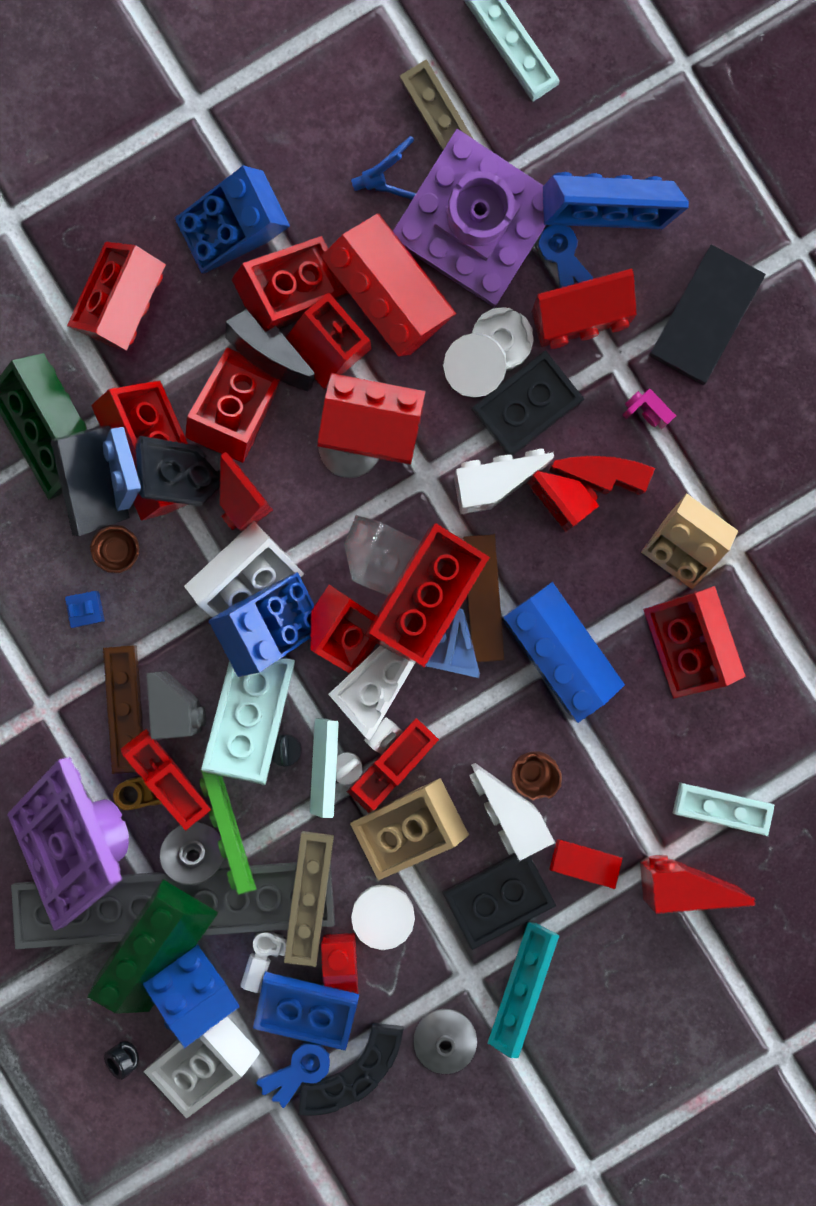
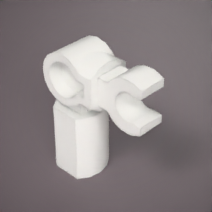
[240,931,287,993]

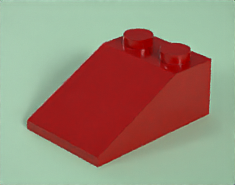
[231,236,349,332]
[185,347,281,463]
[640,855,755,913]

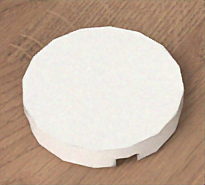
[472,307,534,371]
[443,333,507,398]
[351,885,415,950]

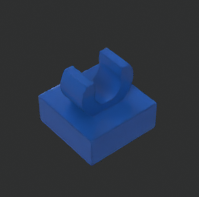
[65,591,105,628]

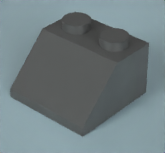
[147,671,206,739]

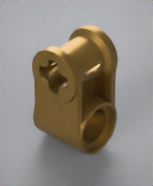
[113,776,162,810]

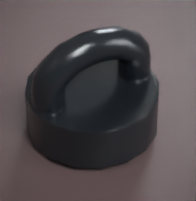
[272,734,302,767]
[104,1041,139,1080]

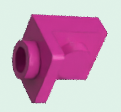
[623,389,676,429]

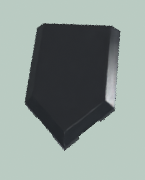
[135,436,220,506]

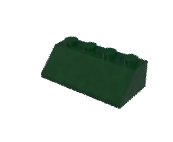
[0,353,87,500]
[87,879,218,1014]

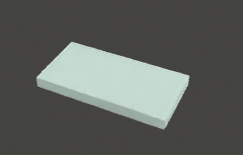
[201,657,295,785]

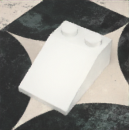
[144,1017,260,1119]

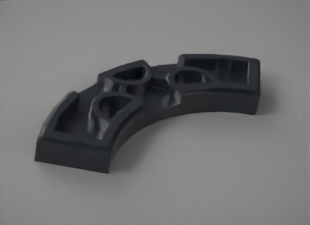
[298,1023,404,1116]

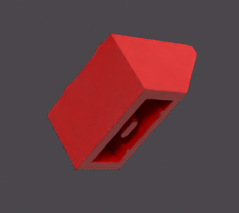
[286,292,371,389]

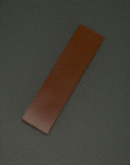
[463,534,504,662]
[103,645,143,774]

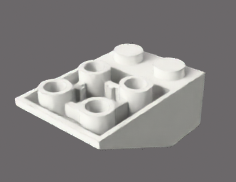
[454,449,554,515]
[469,763,555,861]

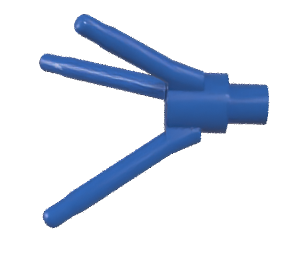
[351,136,416,200]

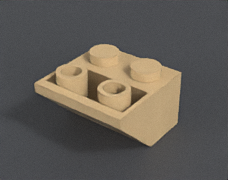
[641,493,738,589]

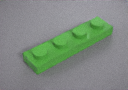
[200,770,257,895]

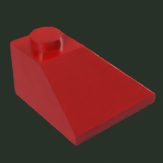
[220,452,273,532]
[527,471,599,532]
[311,585,377,674]

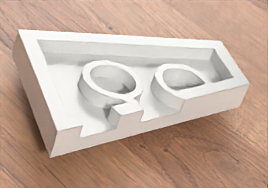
[329,645,415,741]

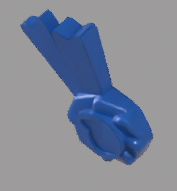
[538,225,594,288]
[256,1042,330,1108]

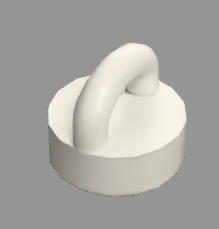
[336,752,363,784]

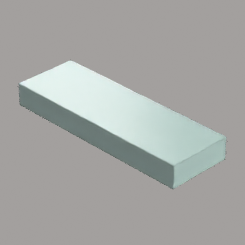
[310,718,339,818]
[673,782,775,836]

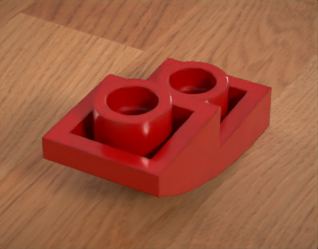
[549,839,623,889]

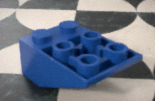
[175,166,290,274]
[208,572,315,677]

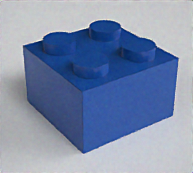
[143,945,240,1048]

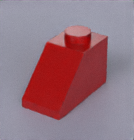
[321,933,359,994]

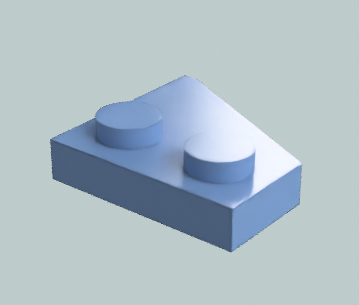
[103,427,141,511]
[426,608,480,678]

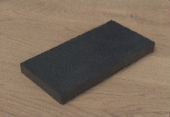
[649,244,766,385]

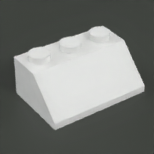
[184,521,304,618]

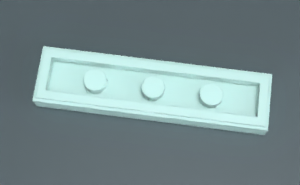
[464,0,560,102]

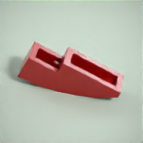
[549,456,655,495]
[346,718,439,813]
[121,728,211,831]

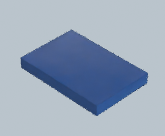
[253,972,359,1051]

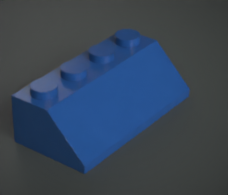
[543,172,689,229]
[501,582,625,723]

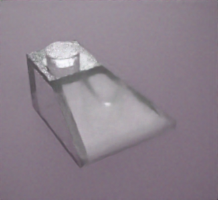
[344,515,421,596]

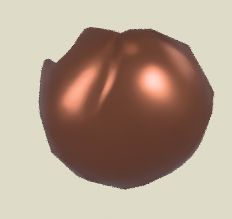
[90,525,139,573]
[511,751,562,801]

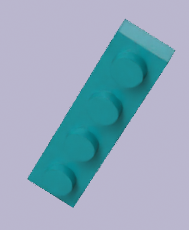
[488,922,560,1058]

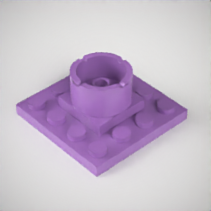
[393,129,546,307]
[7,757,129,931]

